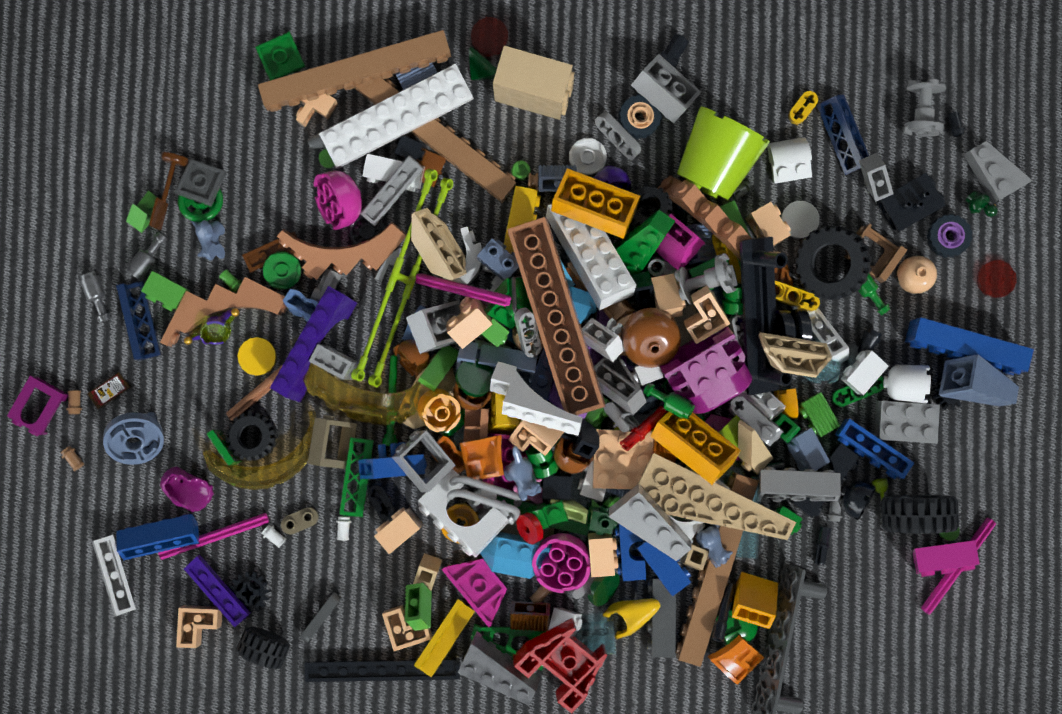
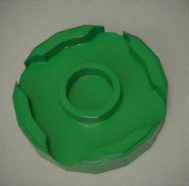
[263,251,301,290]

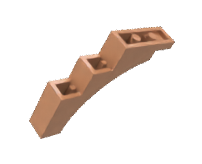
[160,277,288,347]

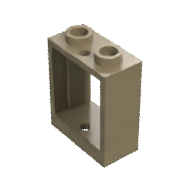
[308,415,357,469]

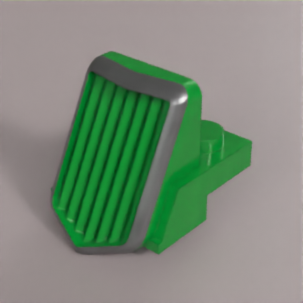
[484,276,534,329]

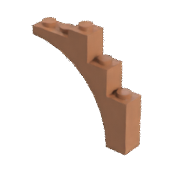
[658,176,752,261]
[277,222,407,280]

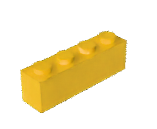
[504,186,541,254]

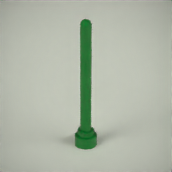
[382,354,398,446]

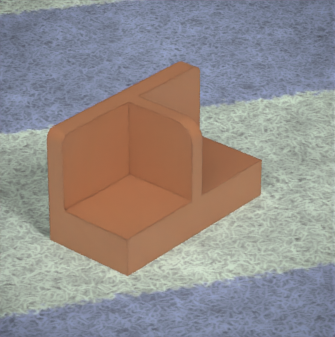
[463,408,489,442]

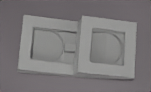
[374,247,402,282]

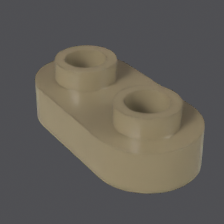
[281,507,319,535]

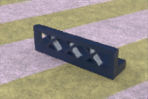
[817,95,869,175]
[116,281,161,361]

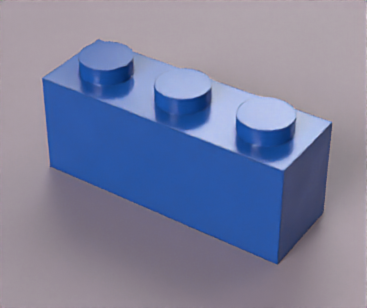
[636,541,691,596]

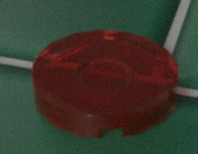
[471,17,508,56]
[977,260,1017,298]

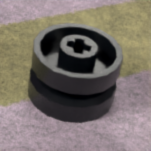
[776,308,812,341]

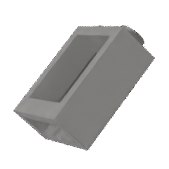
[309,344,359,380]
[392,430,456,492]

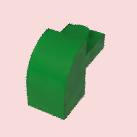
[772,412,800,443]
[526,500,568,529]

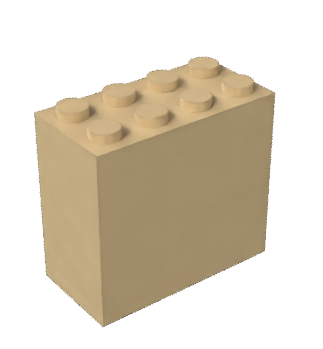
[493,46,575,120]

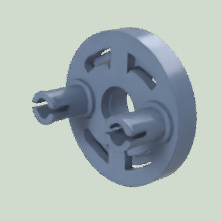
[103,412,164,465]

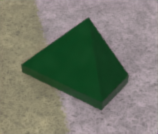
[468,47,497,81]

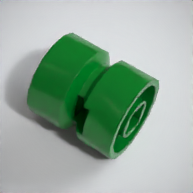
[722,283,743,315]
[526,446,558,478]

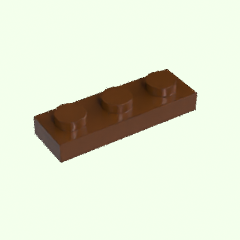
[242,231,298,272]

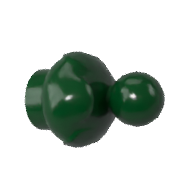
[965,190,998,217]

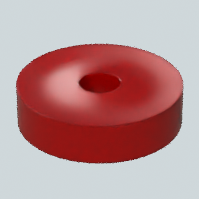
[516,512,543,544]

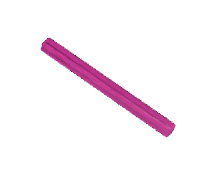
[415,273,511,307]
[158,513,269,560]
[921,518,996,615]

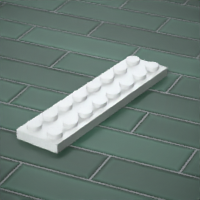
[319,64,474,169]

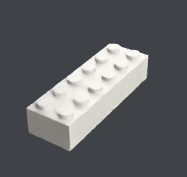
[546,204,636,310]

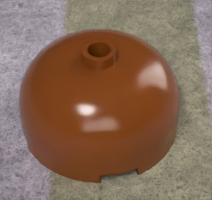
[620,308,681,368]

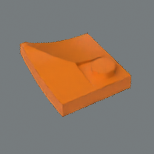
[460,435,504,480]
[708,635,764,685]

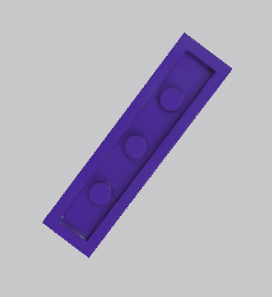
[184,555,251,627]

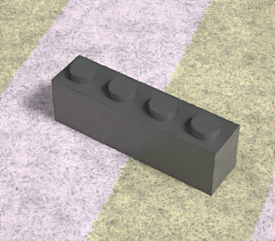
[647,577,676,658]

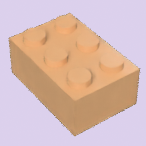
[374,507,424,554]

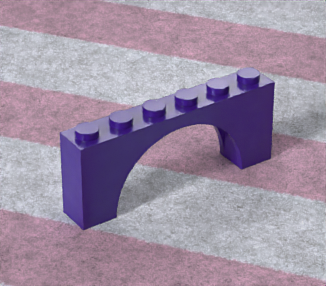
[270,286,357,403]

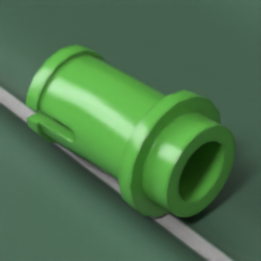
[219,270,242,293]

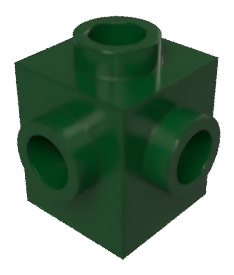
[586,505,617,535]

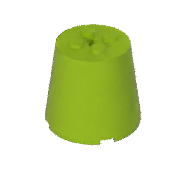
[677,106,770,200]

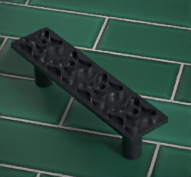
[740,236,792,396]

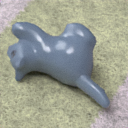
[190,220,225,261]
[504,446,542,501]
[696,524,733,568]

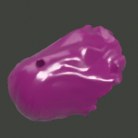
[160,466,214,512]

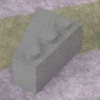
[964,141,1032,204]
[594,356,646,415]

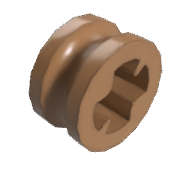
[528,173,538,190]

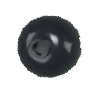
[841,481,876,520]

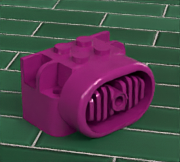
[660,326,752,414]

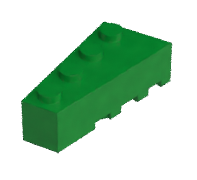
[613,210,675,275]

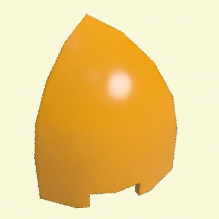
[773,388,798,419]

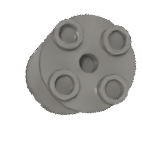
[904,79,946,137]
[675,253,737,305]

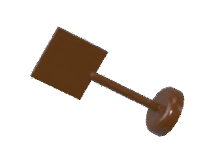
[149,152,189,231]

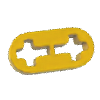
[788,91,818,125]

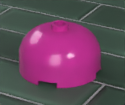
[313,170,362,230]
[532,533,591,593]

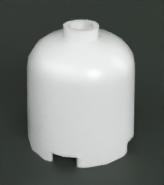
[883,365,931,404]

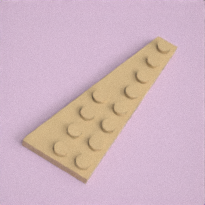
[638,453,796,540]

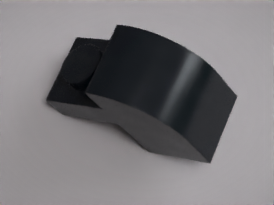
[561,419,600,459]

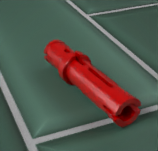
[620,405,668,451]

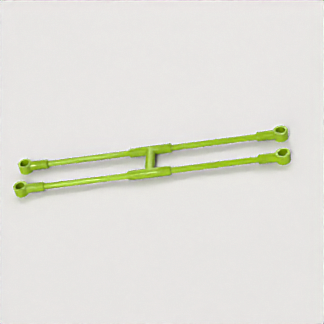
[351,169,453,387]

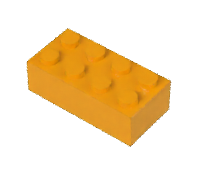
[551,168,640,239]
[650,412,741,485]

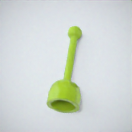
[871,478,888,500]

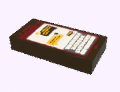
[87,372,131,409]

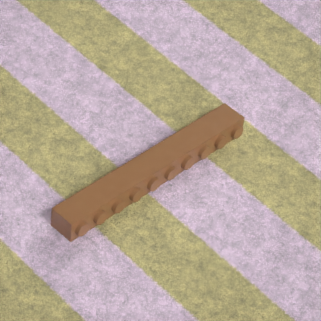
[258,30,451,112]
[354,78,516,203]
[675,473,759,667]

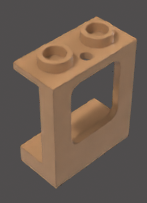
[844,223,907,283]

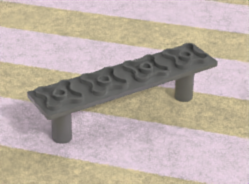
[752,563,827,714]

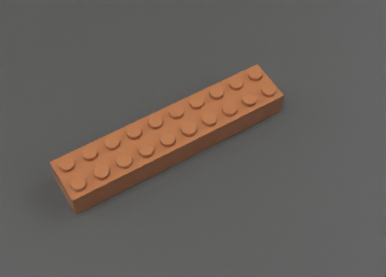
[507,217,606,416]

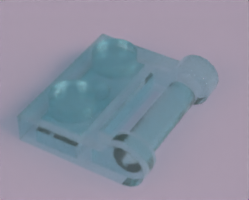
[576,618,616,655]

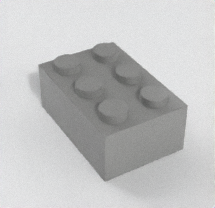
[631,54,701,123]
[406,300,461,354]
[874,401,940,444]

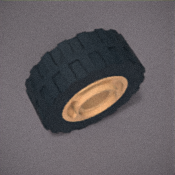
[618,95,662,139]

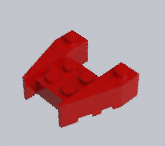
[513,618,607,714]

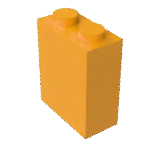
[732,572,778,629]

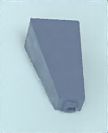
[939,354,1019,406]

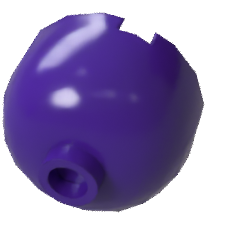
[594,166,632,192]

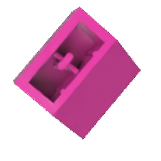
[655,214,705,270]

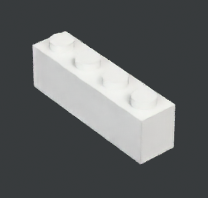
[92,535,136,616]

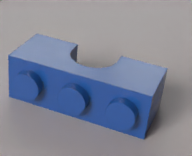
[615,523,646,581]

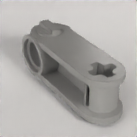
[730,397,784,446]

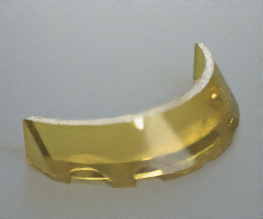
[304,363,421,425]
[203,410,316,490]

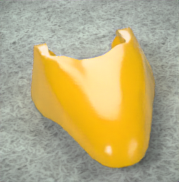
[602,598,660,639]

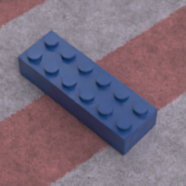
[905,318,1034,376]

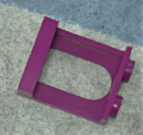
[7,376,68,436]

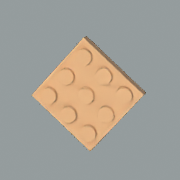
[592,429,653,490]

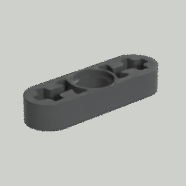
[300,592,342,643]

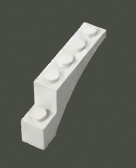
[490,361,583,436]

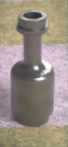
[126,232,167,279]
[80,271,111,323]

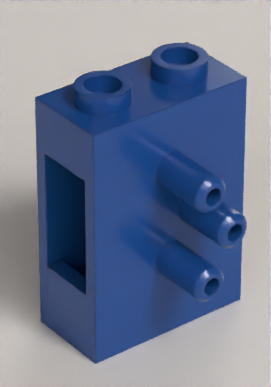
[359,442,427,479]

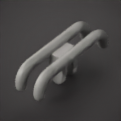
[447,475,523,520]

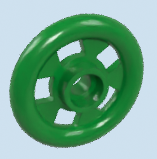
[177,189,223,222]

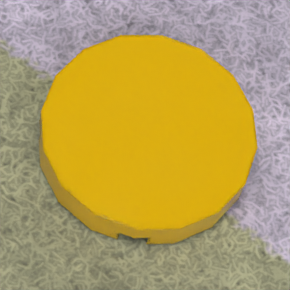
[237,337,277,376]

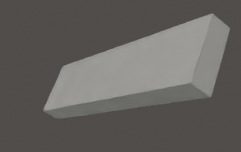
[360,155,424,226]

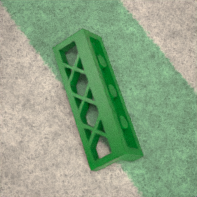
[339,437,374,517]

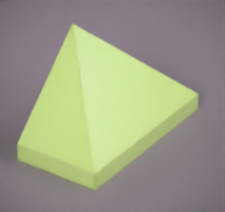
[550,499,588,524]

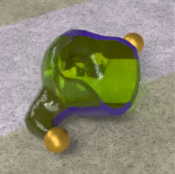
[184,308,239,345]

